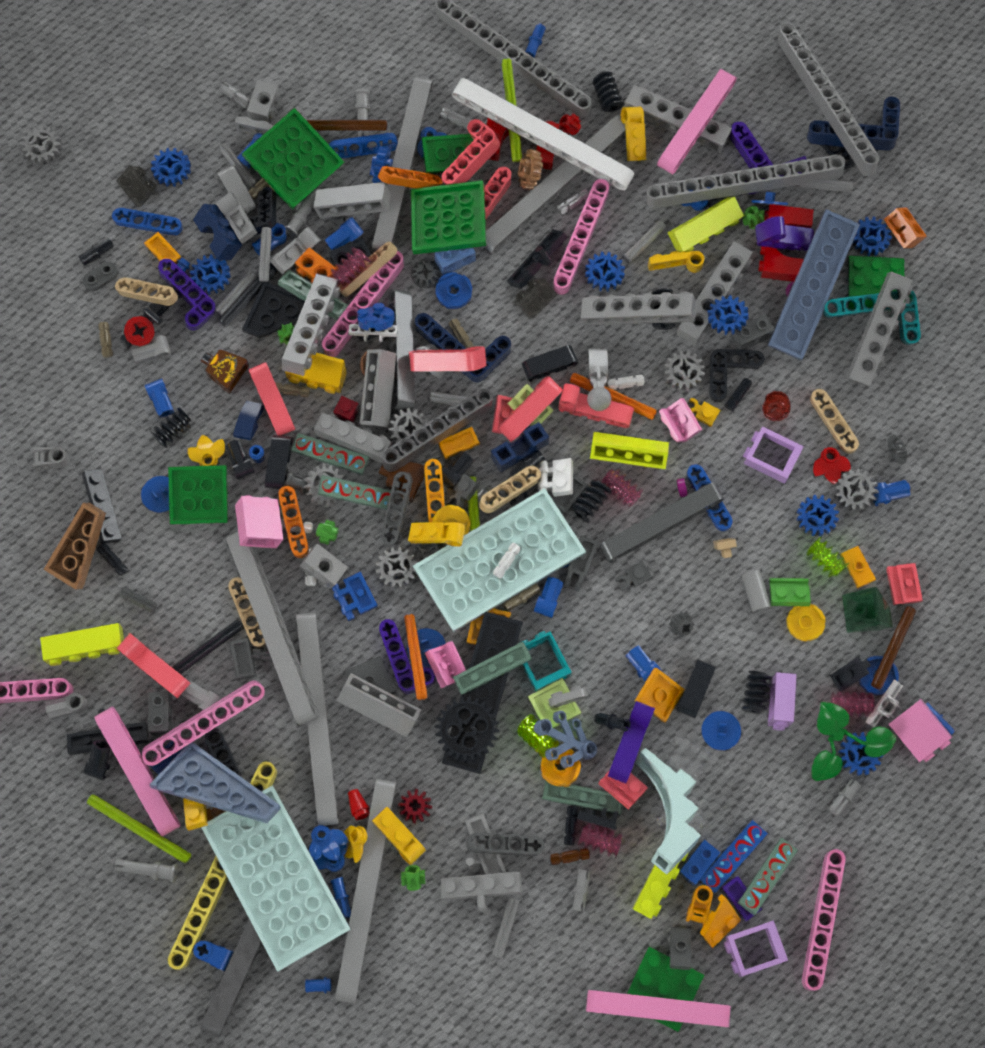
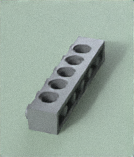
[624,85,732,153]
[677,242,753,346]
[846,272,913,386]
[282,274,340,376]
[581,292,696,325]

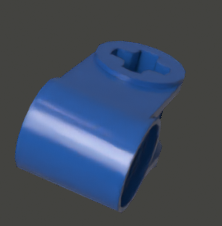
[193,941,234,971]

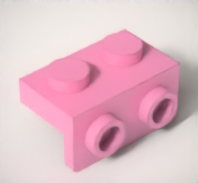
[659,398,702,442]
[425,641,466,688]

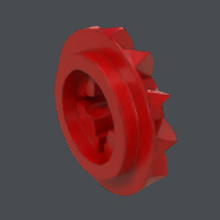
[124,316,155,347]

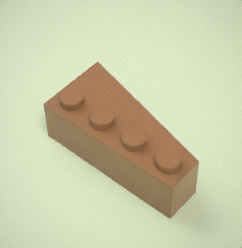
[43,503,106,590]

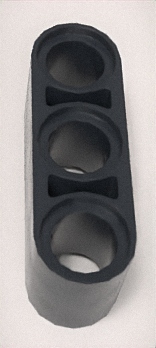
[522,345,579,382]
[265,435,293,489]
[677,659,716,718]
[205,728,241,777]

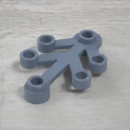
[534,711,597,768]

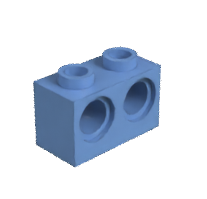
[434,248,476,275]

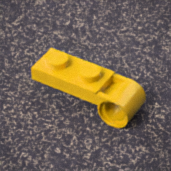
[621,106,647,161]
[648,251,705,273]
[408,522,465,547]
[183,798,208,831]
[372,807,426,865]

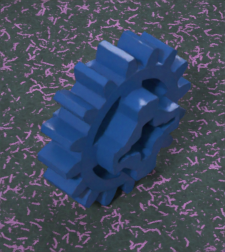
[370,147,393,183]
[151,148,191,187]
[852,216,892,256]
[585,252,625,292]
[190,254,231,295]
[708,295,749,335]
[797,495,839,537]
[838,732,883,776]

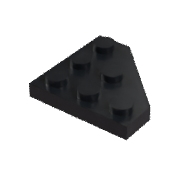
[242,282,305,338]

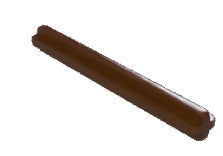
[307,120,388,131]
[871,606,916,690]

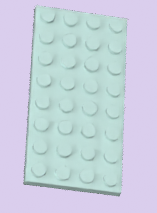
[413,488,586,632]
[201,785,351,972]

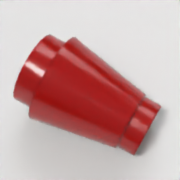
[347,789,370,821]

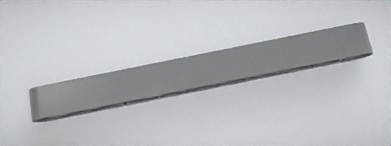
[435,0,591,117]
[778,23,879,176]
[372,77,433,253]
[484,115,626,254]
[647,155,845,208]
[227,531,319,726]
[296,612,339,826]
[335,779,397,1004]

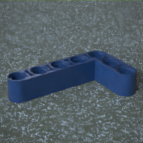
[807,96,900,151]
[415,313,511,383]

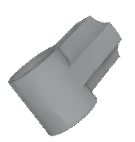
[131,336,171,364]
[181,681,222,712]
[45,693,88,719]

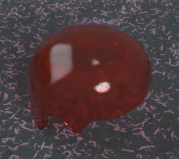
[762,391,791,421]

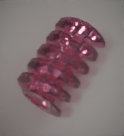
[330,247,372,287]
[601,468,643,509]
[831,692,874,718]
[577,823,622,859]

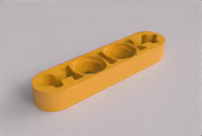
[424,459,445,522]

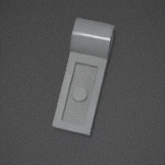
[235,116,274,135]
[216,191,257,244]
[270,227,321,275]

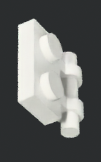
[538,458,573,497]

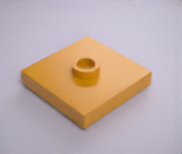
[635,668,685,723]

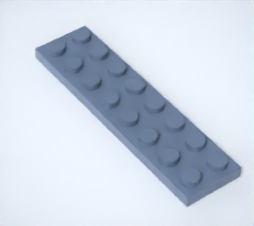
[767,209,860,360]

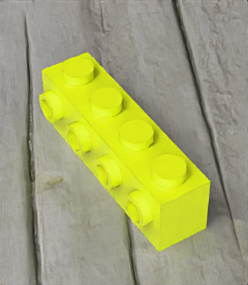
[667,196,744,252]
[590,432,669,469]
[40,623,124,666]
[632,852,689,919]

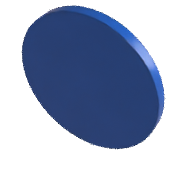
[751,192,788,205]
[141,476,169,513]
[407,628,446,667]
[702,711,741,750]

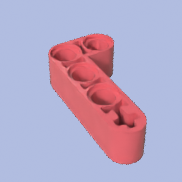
[442,119,500,185]
[484,167,512,219]
[409,346,486,372]
[248,362,296,436]
[498,376,563,442]
[558,384,634,428]
[117,633,191,699]

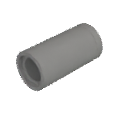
[742,570,771,613]

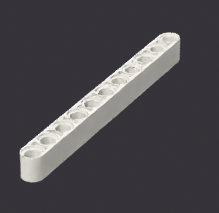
[452,78,634,191]

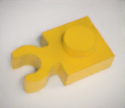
[689,398,720,427]

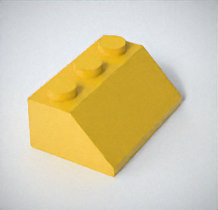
[285,352,347,394]

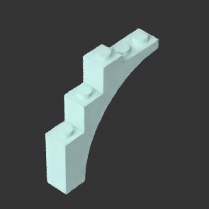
[635,748,701,875]

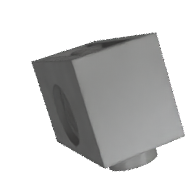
[247,80,281,123]
[299,544,348,589]

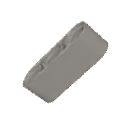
[217,165,257,214]

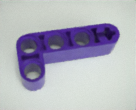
[730,121,773,194]
[755,216,814,251]
[158,258,215,331]
[379,619,435,694]
[607,701,655,784]

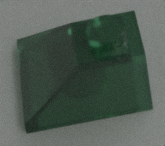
[842,587,893,633]

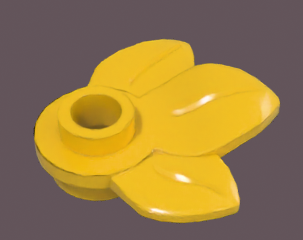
[187,435,225,466]
[343,826,368,863]

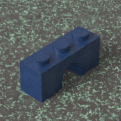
[193,204,242,260]
[491,422,549,473]

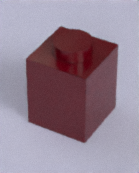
[333,395,360,423]

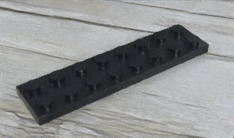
[442,612,523,774]

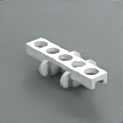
[348,324,398,342]
[865,680,903,728]

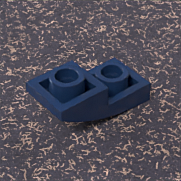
[233,400,265,441]

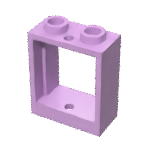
[743,426,804,484]
[768,672,796,731]
[724,920,788,977]

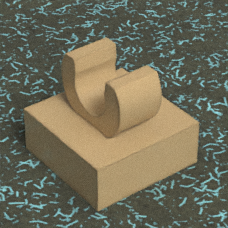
[713,538,737,558]

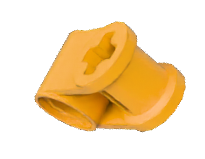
[686,885,713,926]

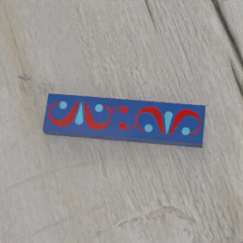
[700,820,768,894]

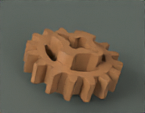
[517,149,543,190]

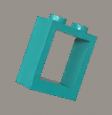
[518,631,572,692]

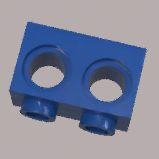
[678,840,721,886]

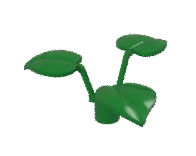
[811,702,896,781]

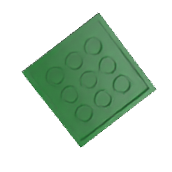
[242,108,345,210]
[411,180,487,255]

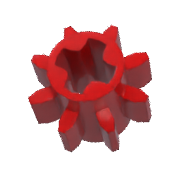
[559,113,581,135]

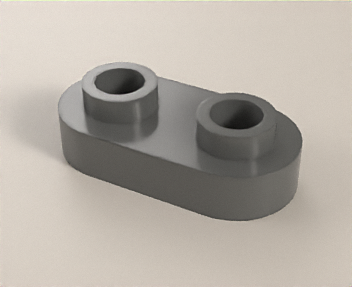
[83,262,118,291]

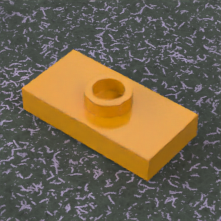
[144,232,182,270]
[438,427,480,459]
[840,546,876,588]

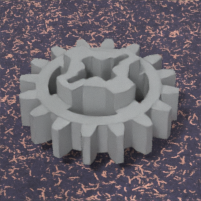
[21,126,62,165]
[664,350,705,391]
[388,408,428,449]
[304,464,343,506]
[836,469,879,511]
[376,547,417,589]

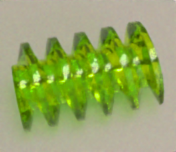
[806,536,850,578]
[517,714,559,758]

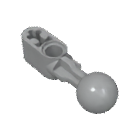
[587,348,611,411]

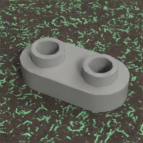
[548,686,588,708]

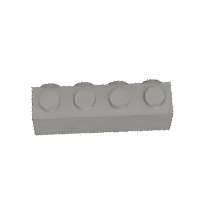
[314,182,391,219]
[360,349,396,428]
[314,412,392,464]
[336,673,421,737]

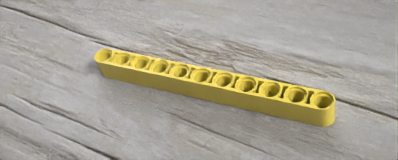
[168,761,277,970]

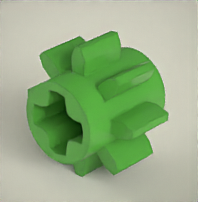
[742,206,765,229]
[277,323,295,345]
[316,520,339,545]
[401,865,425,891]

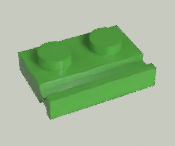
[769,578,811,606]

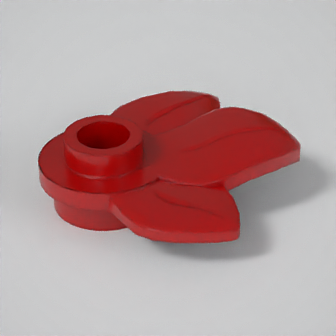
[813,447,851,484]

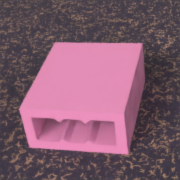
[235,495,283,549]
[889,699,952,762]

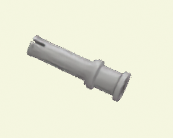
[354,88,371,137]
[284,188,320,238]
[114,858,178,883]

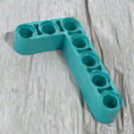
[823,291,921,345]

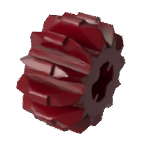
[398,789,433,824]

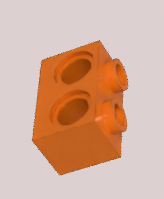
[883,207,927,249]
[295,247,338,283]

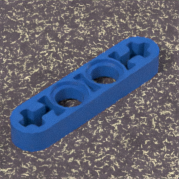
[329,133,398,158]
[112,208,183,235]
[687,464,733,531]

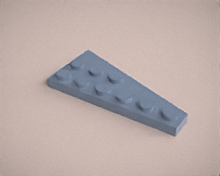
[149,742,281,823]

